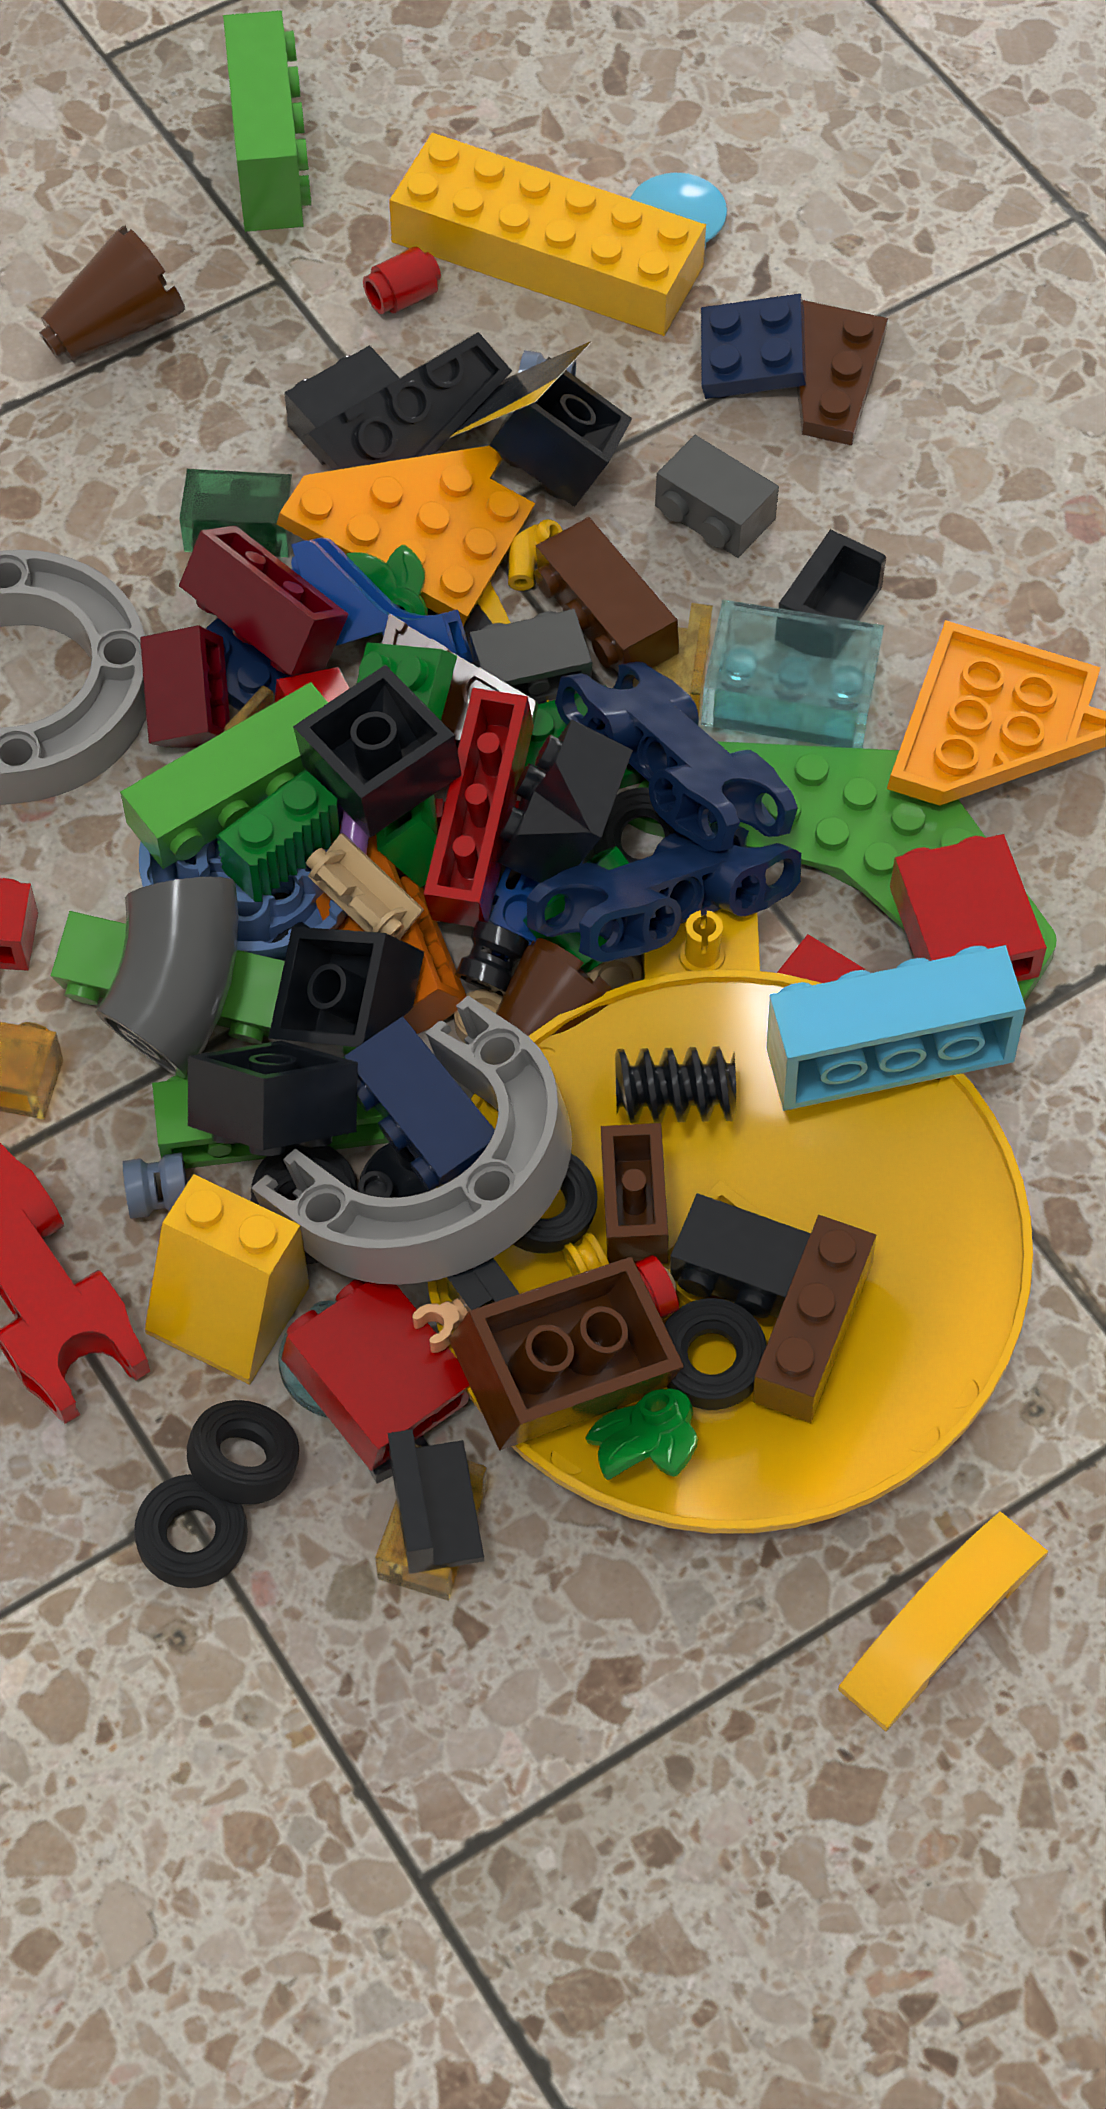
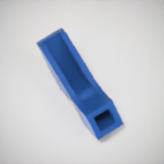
[291,538,474,662]

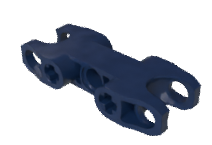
[555,662,798,852]
[527,823,802,962]

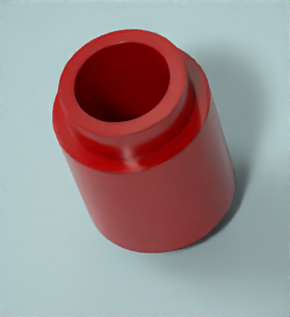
[363,246,441,314]

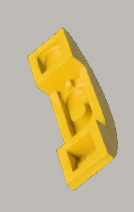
[838,1511,1049,1732]

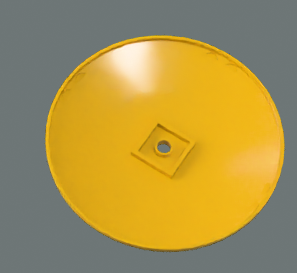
[427,969,1033,1534]

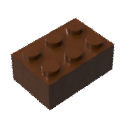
[449,1257,684,1451]

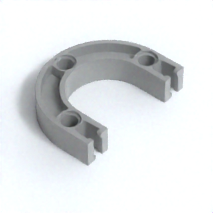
[0,550,146,805]
[251,996,572,1285]

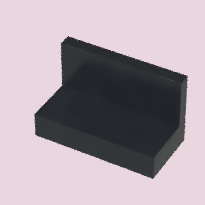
[388,1429,484,1574]

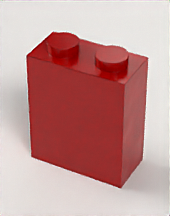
[890,834,1047,982]
[282,1279,470,1471]

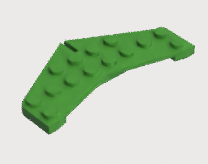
[628,741,1057,1003]

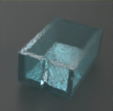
[701,599,884,748]

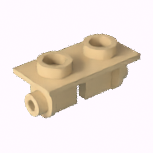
[306,833,424,940]

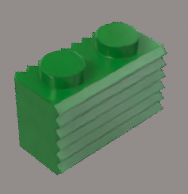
[216,770,340,902]

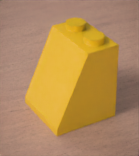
[145,1174,309,1385]

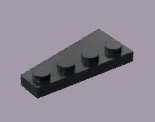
[301,332,512,471]

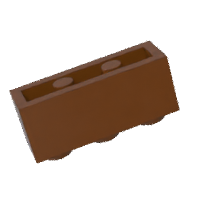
[534,517,679,678]
[753,1214,877,1423]

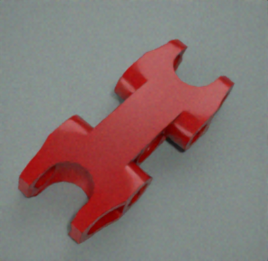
[0,1143,150,1424]

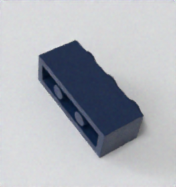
[344,1016,495,1191]

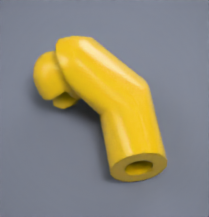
[508,519,563,591]

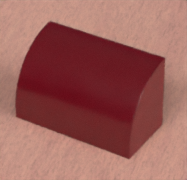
[140,625,231,748]

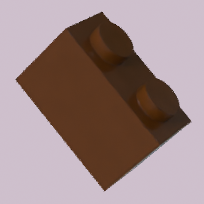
[601,1123,668,1264]

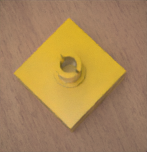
[641,909,760,980]

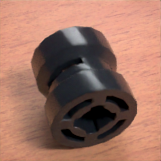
[455,921,530,996]

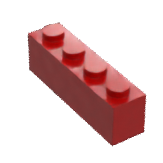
[423,688,534,927]

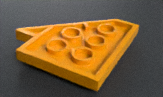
[276,445,535,626]
[887,620,1106,806]

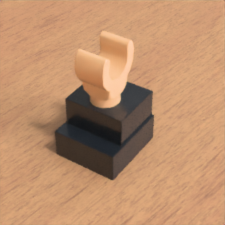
[412,1258,520,1353]

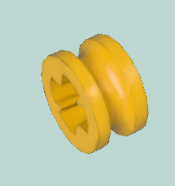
[562,1232,609,1276]

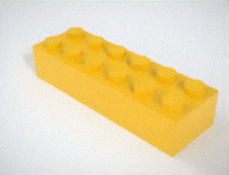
[389,132,706,336]

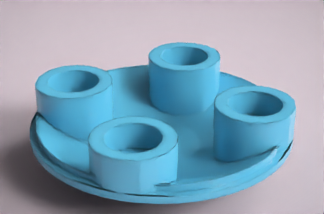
[630,173,727,248]

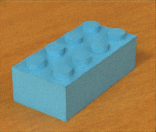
[766,945,1026,1111]

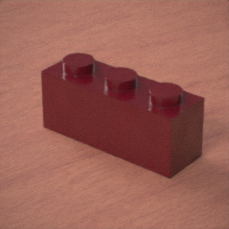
[179,526,349,676]

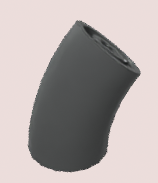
[95,877,239,1078]

